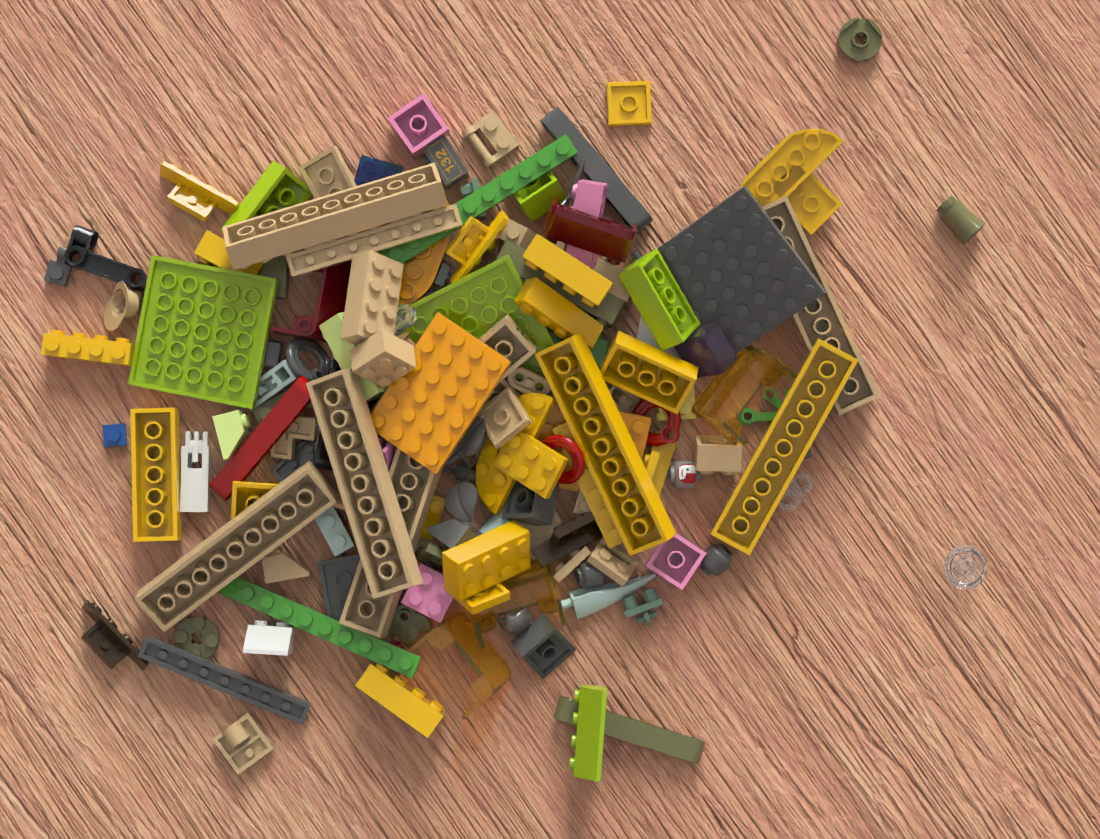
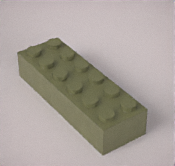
[495,240,624,329]

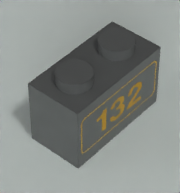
[422,135,469,189]

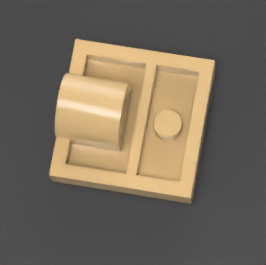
[212,712,275,775]

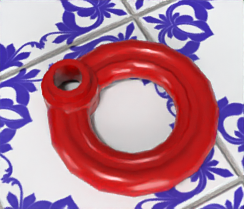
[632,399,681,447]
[542,435,585,484]

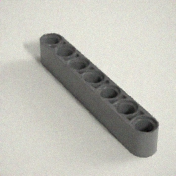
[540,107,653,234]

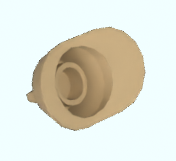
[104,282,142,331]

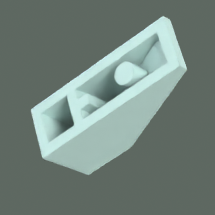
[249,357,306,411]

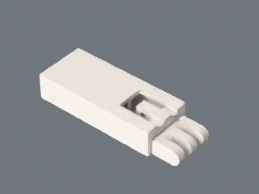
[180,431,211,512]

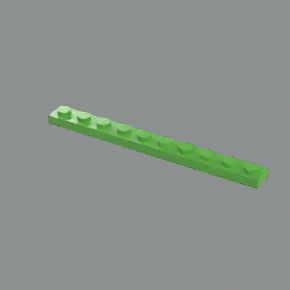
[381,134,578,264]
[218,577,423,678]

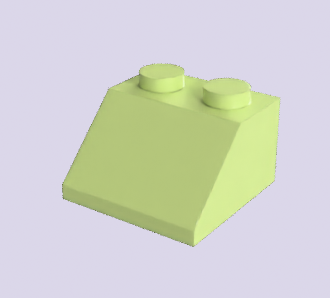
[212,410,252,461]

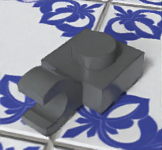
[44,246,73,287]

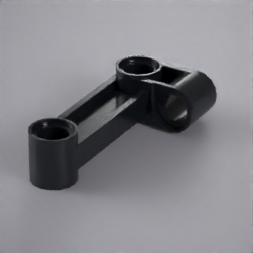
[64,225,148,291]

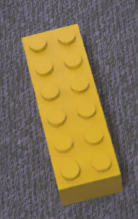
[130,407,182,542]

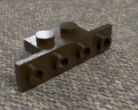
[530,512,603,568]
[81,600,149,671]

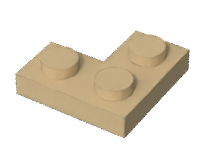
[270,416,318,460]

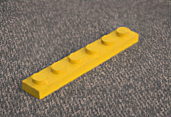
[552,422,623,549]

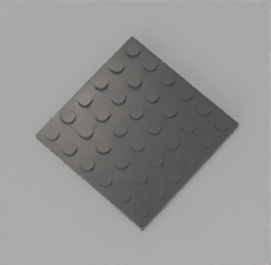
[657,185,826,365]

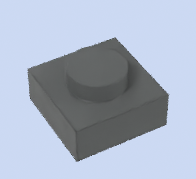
[433,263,452,287]

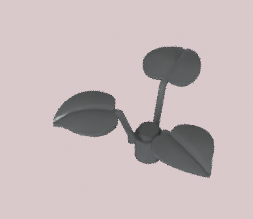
[442,418,485,522]

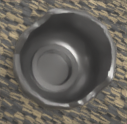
[497,607,532,635]

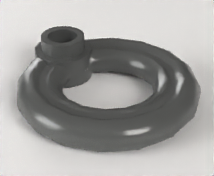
[286,337,330,382]

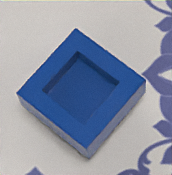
[102,423,128,448]

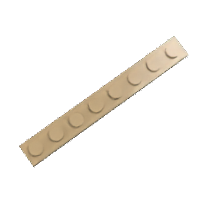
[286,204,463,278]

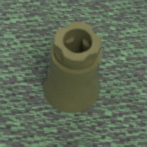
[936,196,986,245]

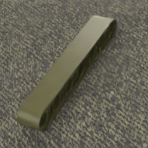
[553,696,705,764]

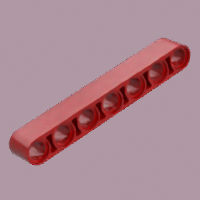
[209,376,311,501]

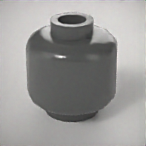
[700,543,732,576]
[574,560,608,589]

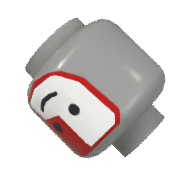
[668,461,701,489]

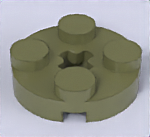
[837,18,882,63]
[174,617,220,659]

